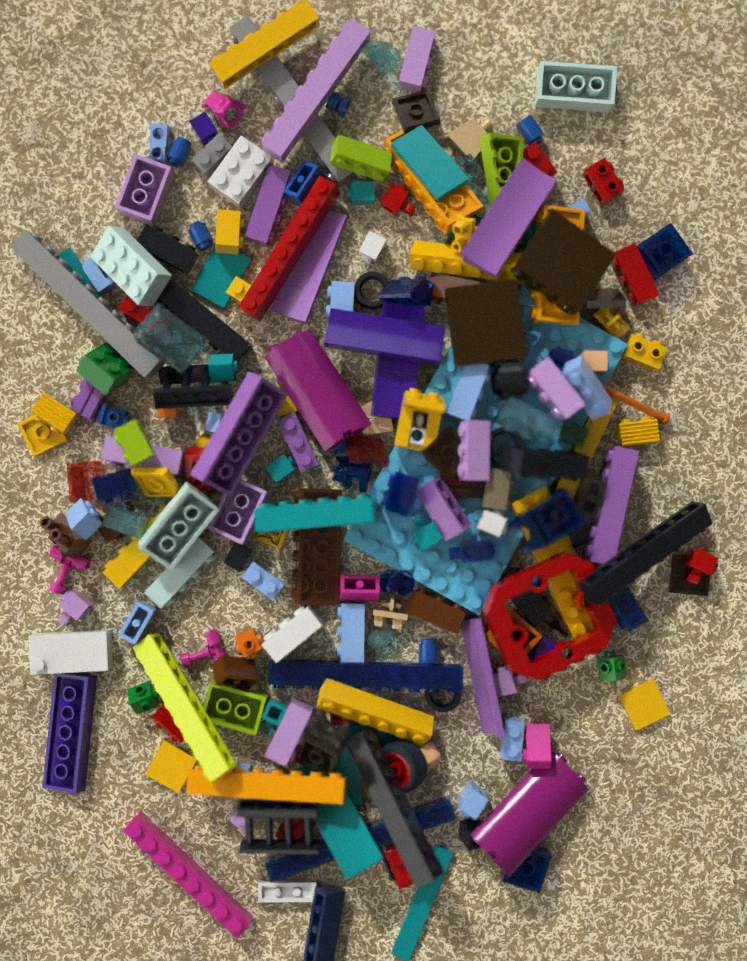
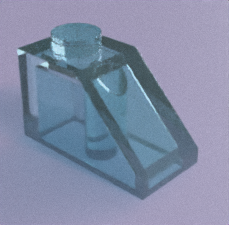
[363,39,402,78]

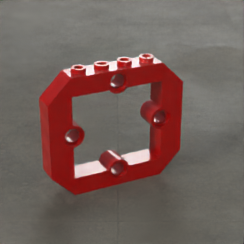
[482,552,617,681]

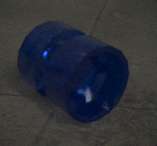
[379,569,415,596]

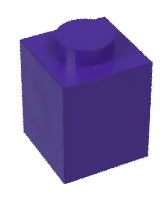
[189,111,218,146]

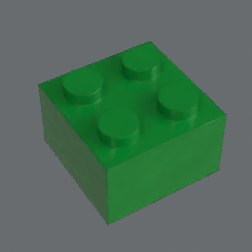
[76,342,135,396]

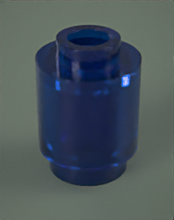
[547,346,577,370]

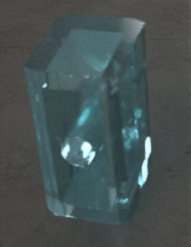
[102,502,150,539]

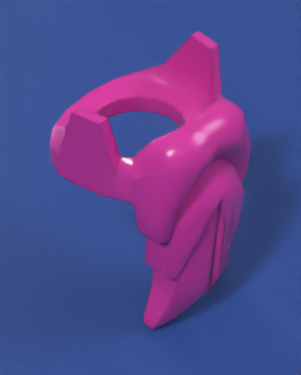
[202,91,247,129]

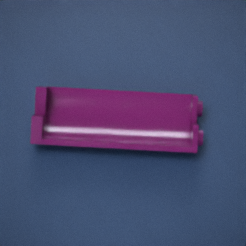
[264,330,372,451]
[470,750,589,876]

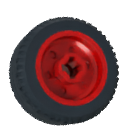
[382,739,427,794]

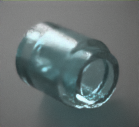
[366,627,395,650]

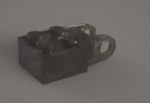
[295,708,350,777]

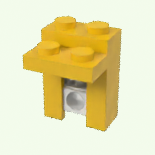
[394,388,446,451]

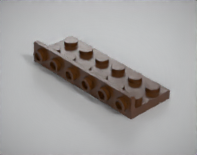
[292,488,342,605]

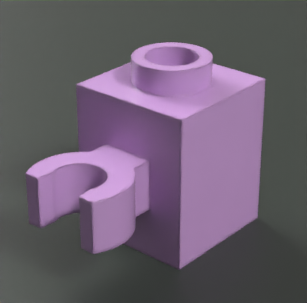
[57,590,93,626]
[492,666,528,697]

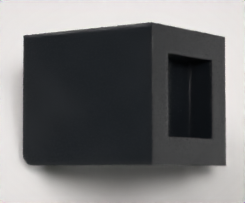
[224,542,253,572]
[459,818,481,851]

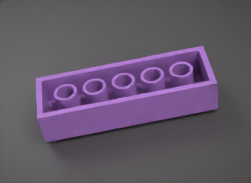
[190,372,288,497]
[582,446,639,564]

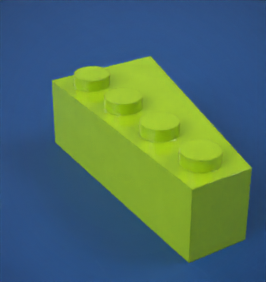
[479,132,524,207]

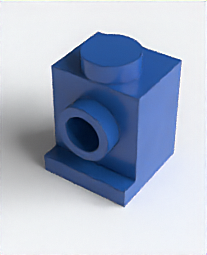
[98,405,130,428]

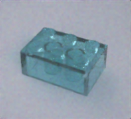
[133,303,207,374]

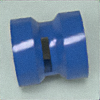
[326,91,351,117]

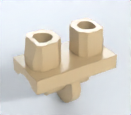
[373,597,408,630]

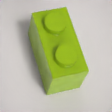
[114,419,157,466]

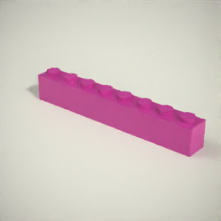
[123,811,253,939]

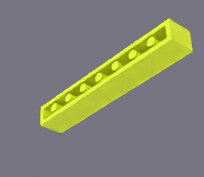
[133,633,238,782]

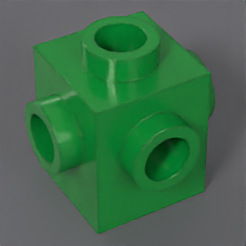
[597,651,627,681]
[127,681,160,715]

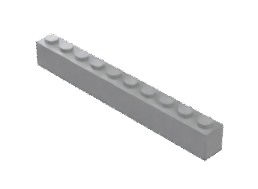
[229,15,357,187]
[11,230,166,380]

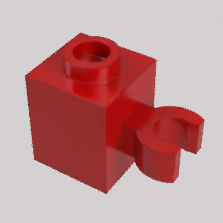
[380,183,416,217]
[684,548,719,585]

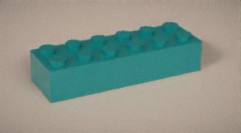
[254,494,379,532]

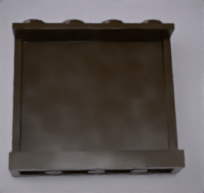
[509,208,617,316]
[444,279,529,369]

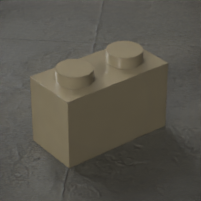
[481,468,514,511]

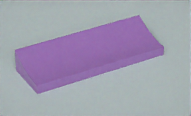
[461,157,557,278]
[271,211,347,325]
[461,616,505,738]

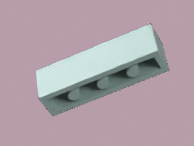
[144,536,216,608]

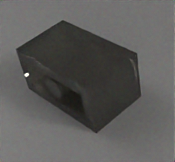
[572,473,607,519]

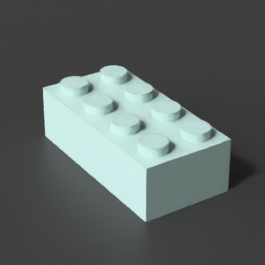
[534,61,617,113]
[91,226,172,306]
[138,481,220,571]

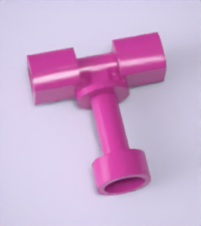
[49,545,91,595]
[180,628,227,669]

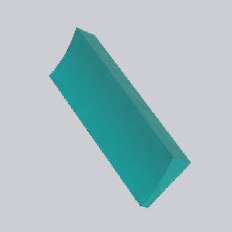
[289,753,384,880]

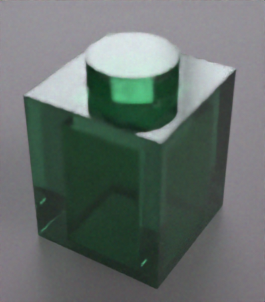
[556,420,590,449]

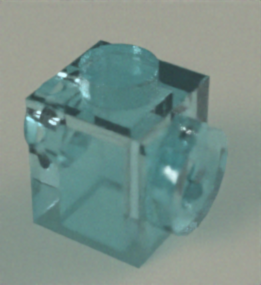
[453,153,481,185]

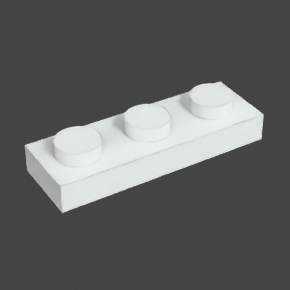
[258,880,317,902]

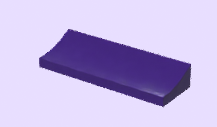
[371,302,425,420]
[324,308,445,366]
[42,673,97,794]

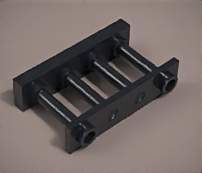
[153,364,237,409]
[236,800,320,855]

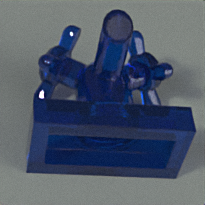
[332,452,374,493]

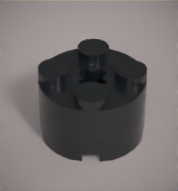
[491,360,528,402]

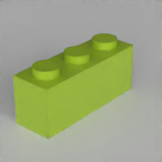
[330,134,392,182]

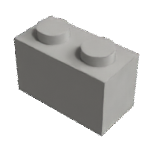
[191,133,232,179]

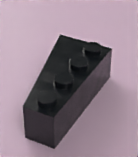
[498,444,589,482]

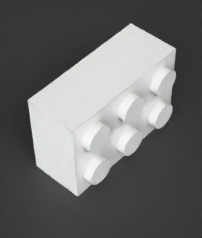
[207,136,274,209]
[261,605,324,663]

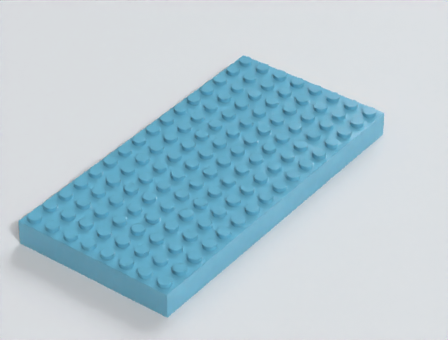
[343,279,628,615]

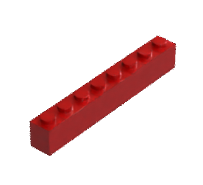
[238,175,340,322]

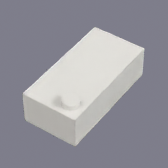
[28,629,113,675]

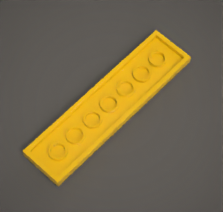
[510,486,594,639]

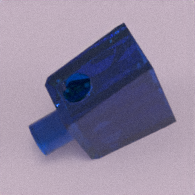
[449,539,495,563]

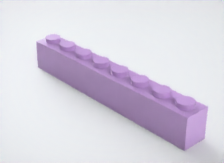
[262,18,370,163]

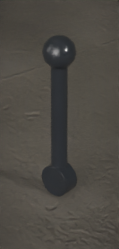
[377,843,395,881]

